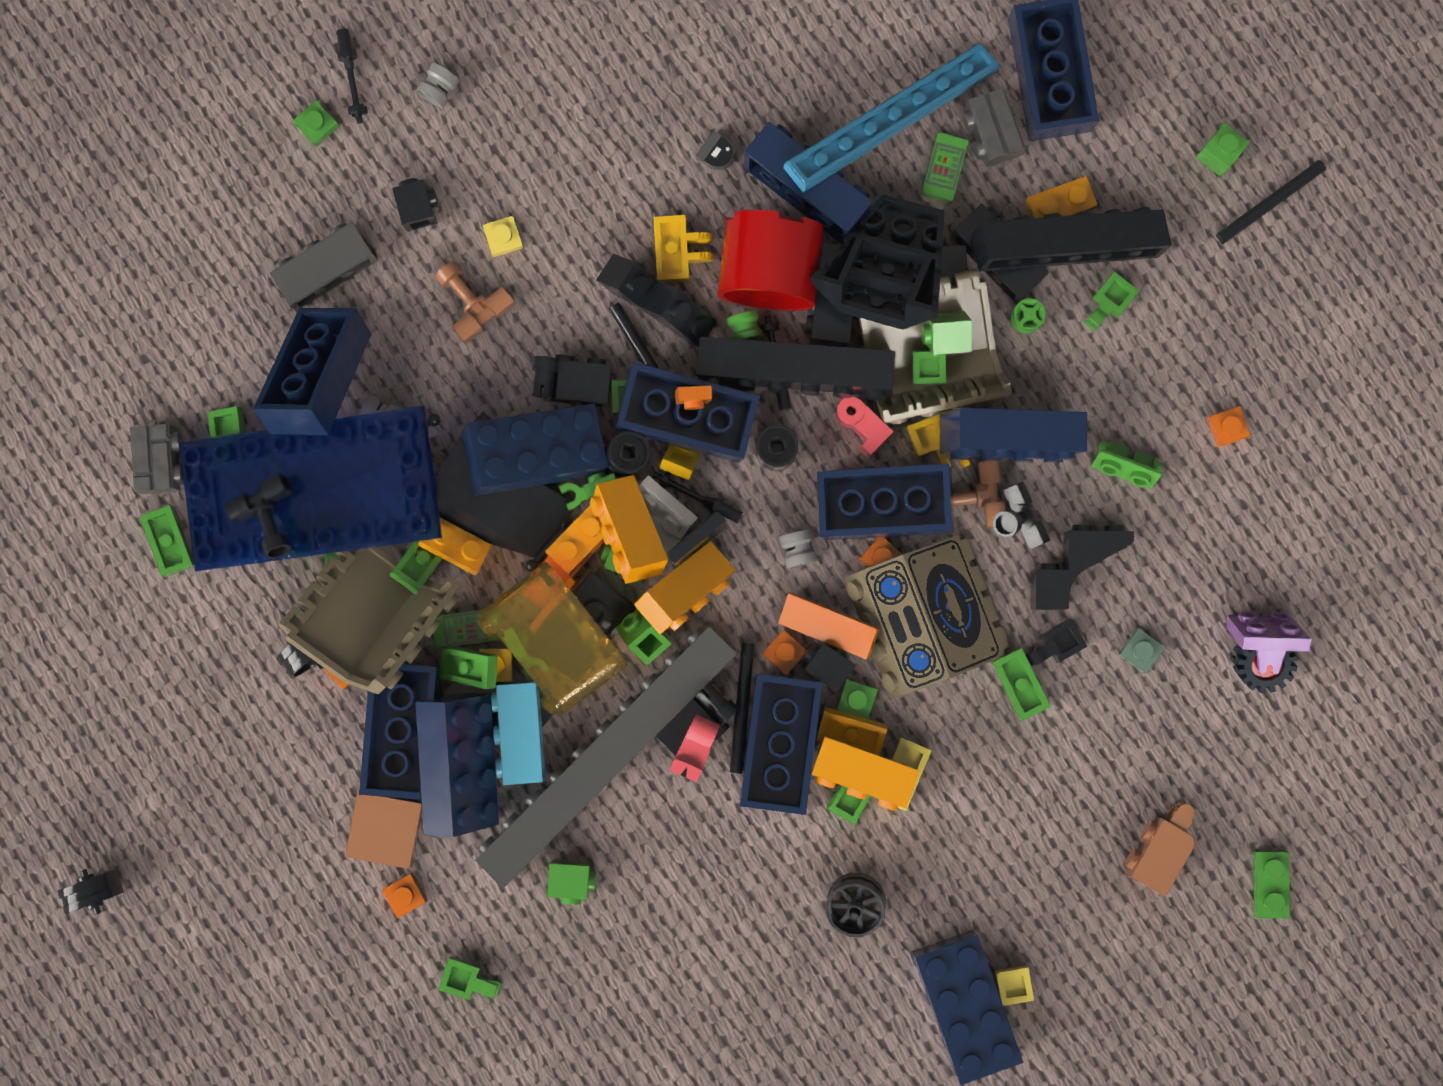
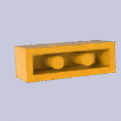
[590,475,668,584]
[634,541,736,634]
[811,736,919,811]

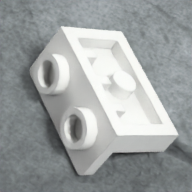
[639,475,698,554]

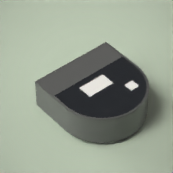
[696,130,734,170]

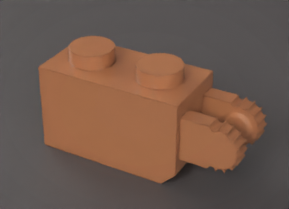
[1125,801,1196,897]

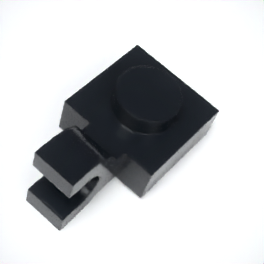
[1025,618,1087,666]

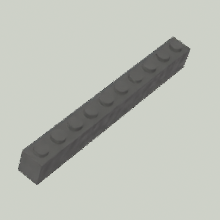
[475,626,737,888]

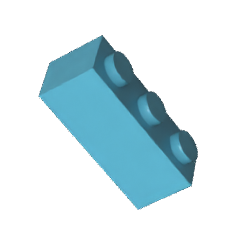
[491,682,546,785]

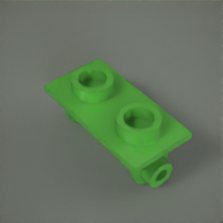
[1091,440,1163,489]

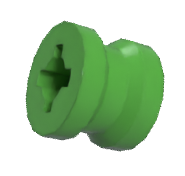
[1010,298,1046,334]
[727,311,764,341]

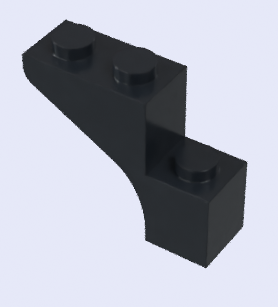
[596,253,717,348]
[1031,525,1134,610]

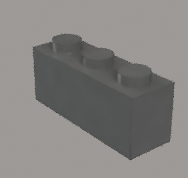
[269,222,378,312]

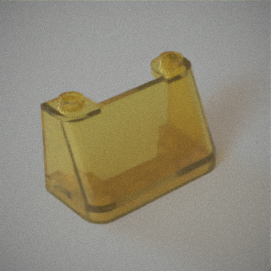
[477,562,627,717]

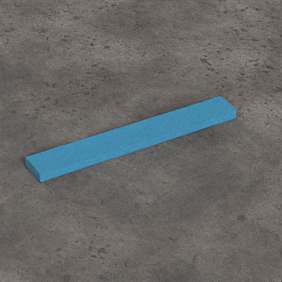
[783,42,1000,193]

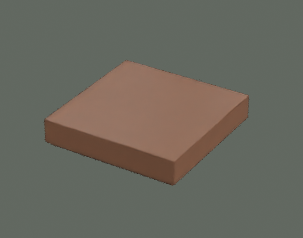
[345,792,422,869]

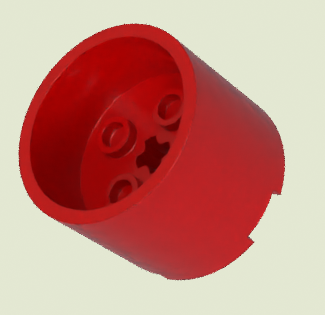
[717,210,824,311]

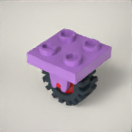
[1227,612,1311,693]

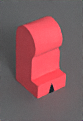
[836,397,894,458]
[669,714,720,782]

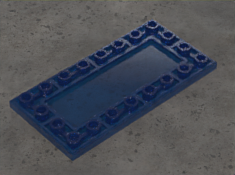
[179,406,442,572]

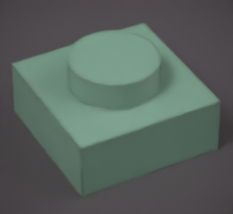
[1118,628,1165,674]

